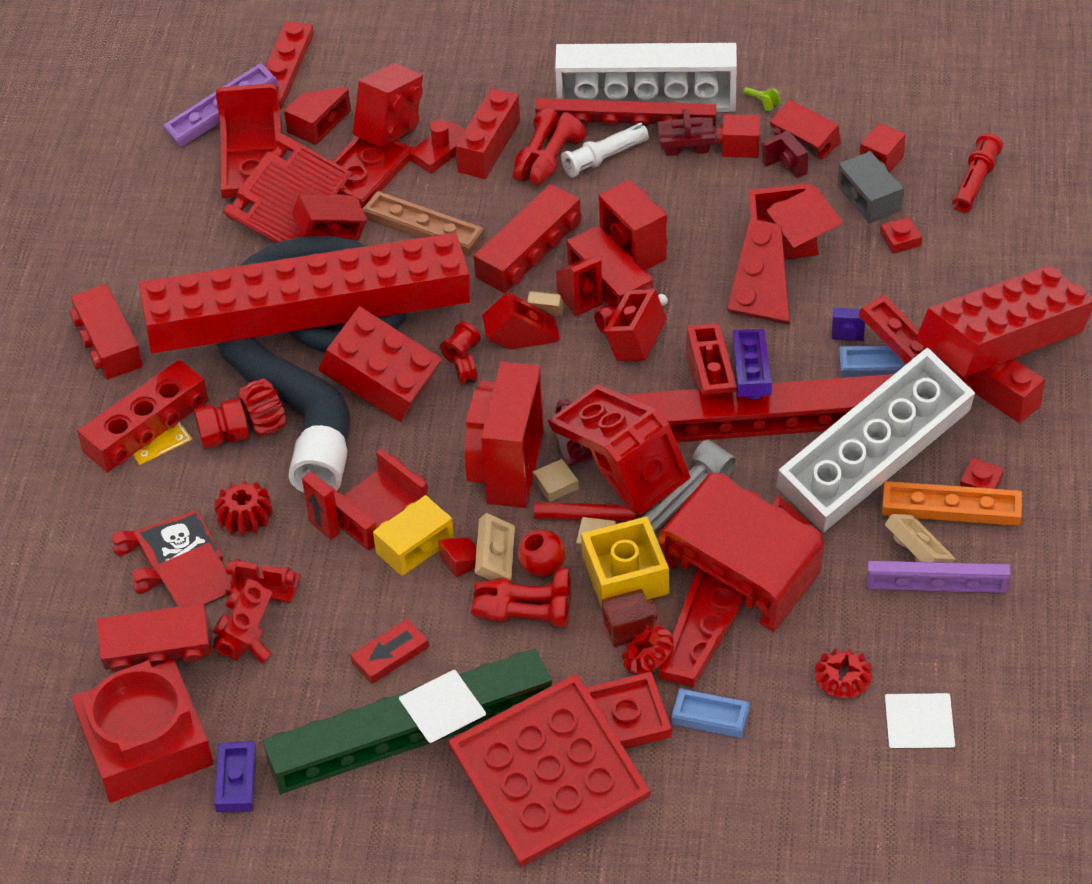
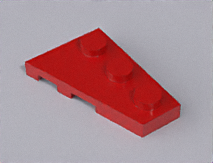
[727,219,790,325]

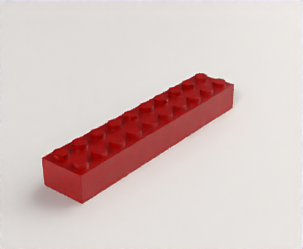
[138,232,470,354]

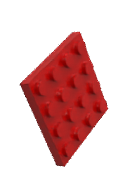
[448,673,651,867]

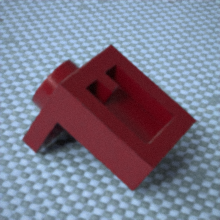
[762,131,808,178]

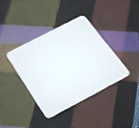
[399,670,486,743]
[885,693,955,748]

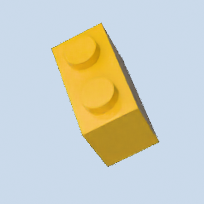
[373,495,454,576]

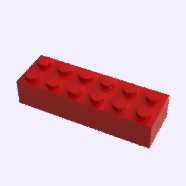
[915,265,1092,377]

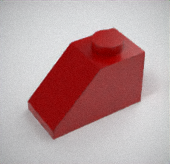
[284,87,351,145]
[556,256,603,317]
[482,292,560,350]

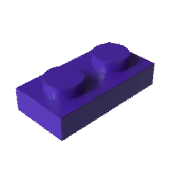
[214,741,257,812]

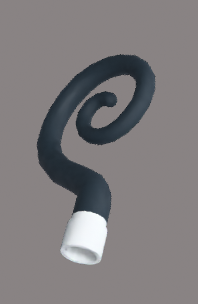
[217,236,406,493]

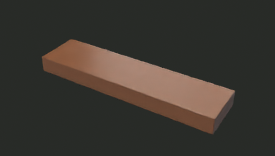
[363,191,485,256]

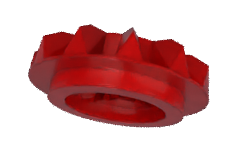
[622,625,674,675]
[815,648,872,698]

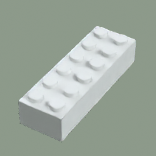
[555,43,737,112]
[776,348,975,533]

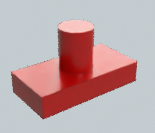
[409,120,465,174]

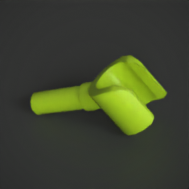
[743,87,781,111]

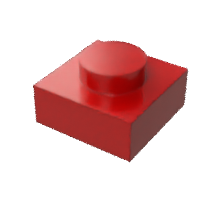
[880,216,922,254]
[960,457,1004,489]

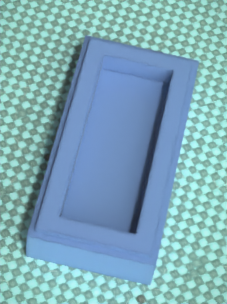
[839,346,906,378]
[671,688,750,738]

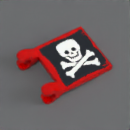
[112,510,223,594]

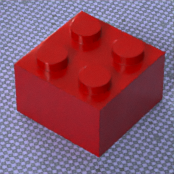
[352,63,423,147]
[599,179,668,271]
[748,183,819,259]

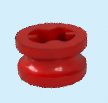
[454,354,478,385]

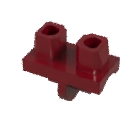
[658,109,715,156]

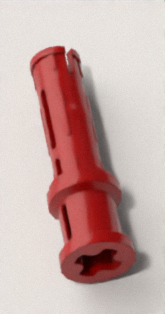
[952,133,1003,213]

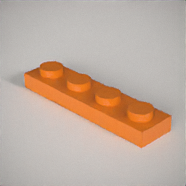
[882,481,1022,526]

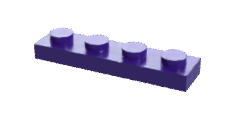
[732,329,772,399]

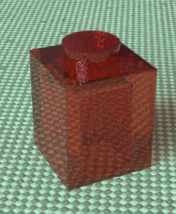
[602,589,658,648]

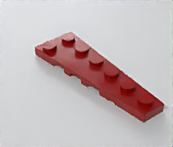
[659,568,746,687]

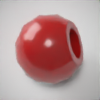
[518,529,566,577]

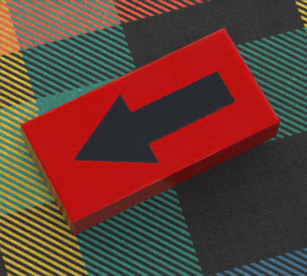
[302,472,340,540]
[350,619,429,684]

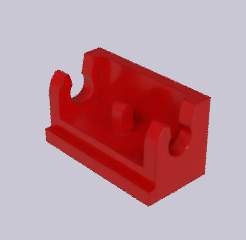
[770,99,841,159]

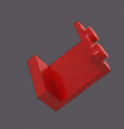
[330,448,428,551]

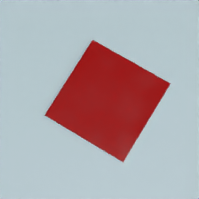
[766,185,843,248]
[154,543,230,607]

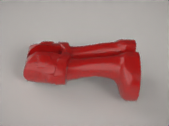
[513,108,587,186]
[471,568,571,628]

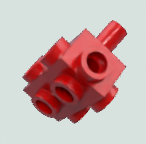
[212,579,272,664]

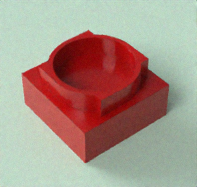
[465,361,545,508]
[71,659,214,803]

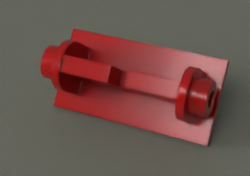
[225,558,301,603]

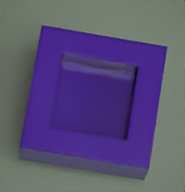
[832,308,865,341]

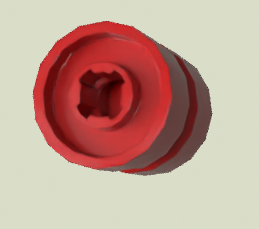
[194,397,249,450]

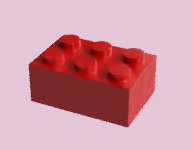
[318,306,442,423]

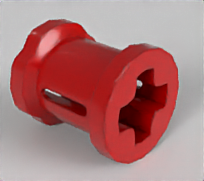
[439,321,481,363]

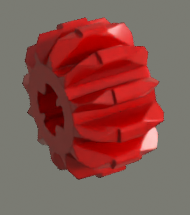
[239,378,286,437]
[214,479,273,537]

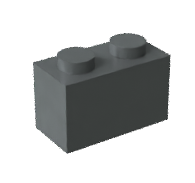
[837,151,904,223]

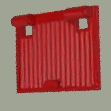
[223,134,352,243]

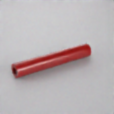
[534,502,637,522]

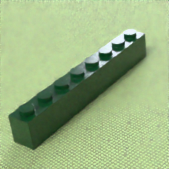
[263,648,552,794]

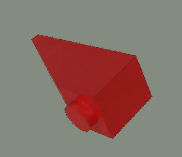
[686,323,737,395]

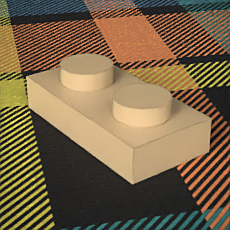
[475,513,515,581]
[885,514,956,563]

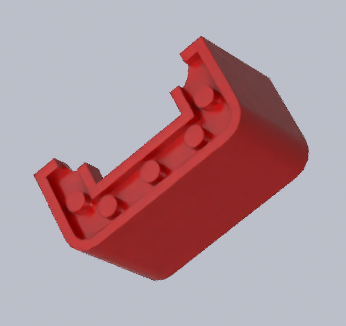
[659,473,824,632]

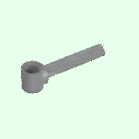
[643,439,737,533]

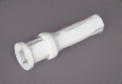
[561,123,649,178]

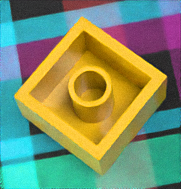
[581,516,669,611]

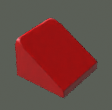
[438,537,477,578]

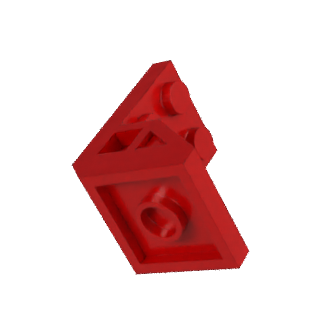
[547,384,691,516]

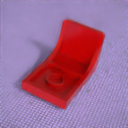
[216,83,283,198]

